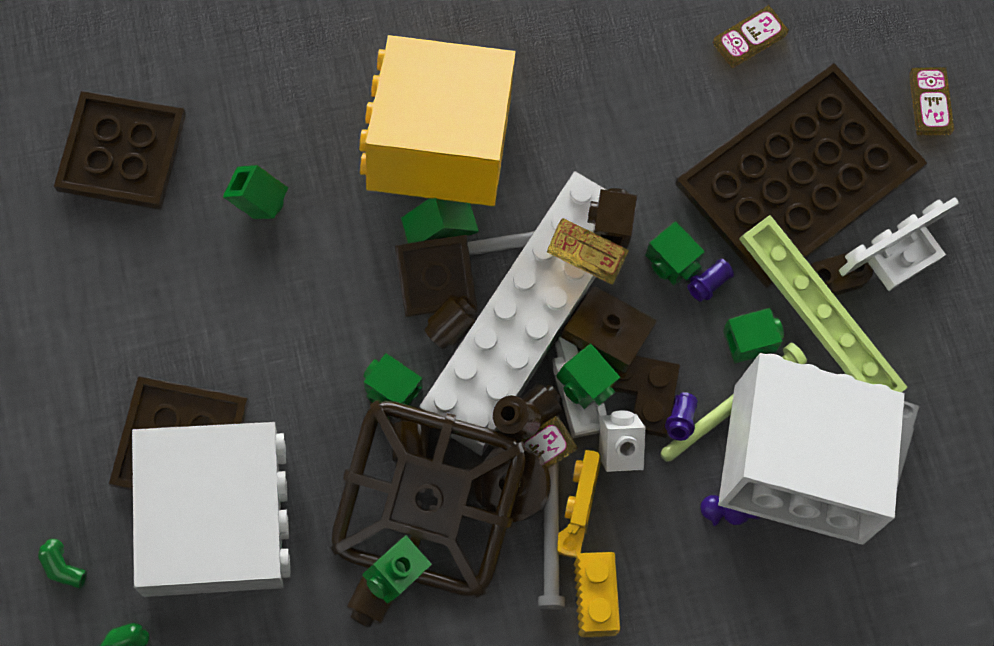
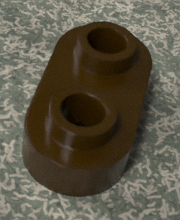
[810,252,874,296]

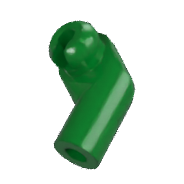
[38,538,87,589]
[100,623,150,646]

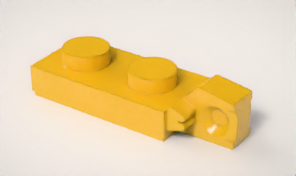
[557,450,601,558]

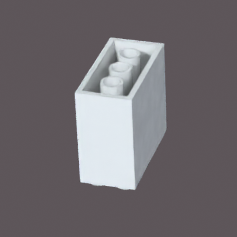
[718,353,905,545]
[132,422,290,597]

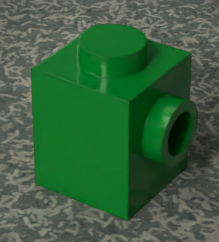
[223,165,288,219]
[645,221,705,286]
[723,308,784,364]
[556,343,620,410]
[363,353,423,405]
[362,535,432,604]

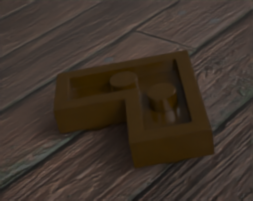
[610,356,680,438]

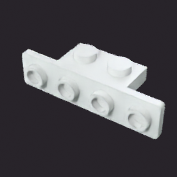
[838,197,959,291]

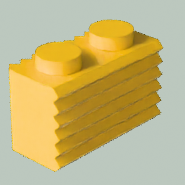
[574,552,620,637]

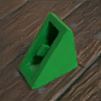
[401,198,479,243]

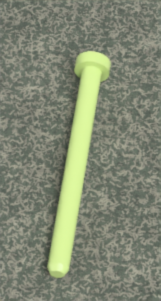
[660,343,807,462]

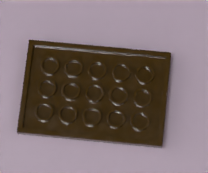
[675,63,927,289]

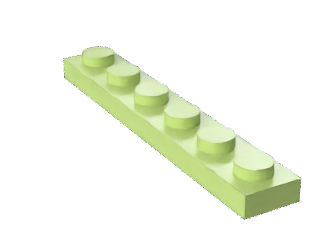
[739,215,908,392]

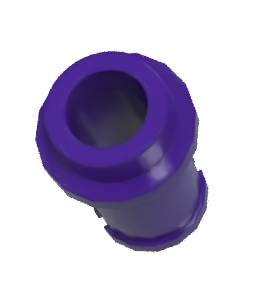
[687,259,734,302]
[665,392,698,441]

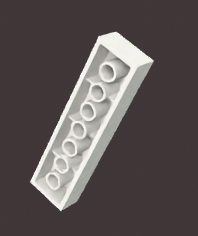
[419,171,636,456]

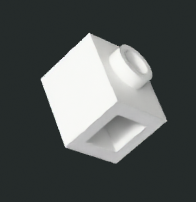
[599,410,645,472]

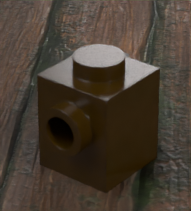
[587,188,637,249]

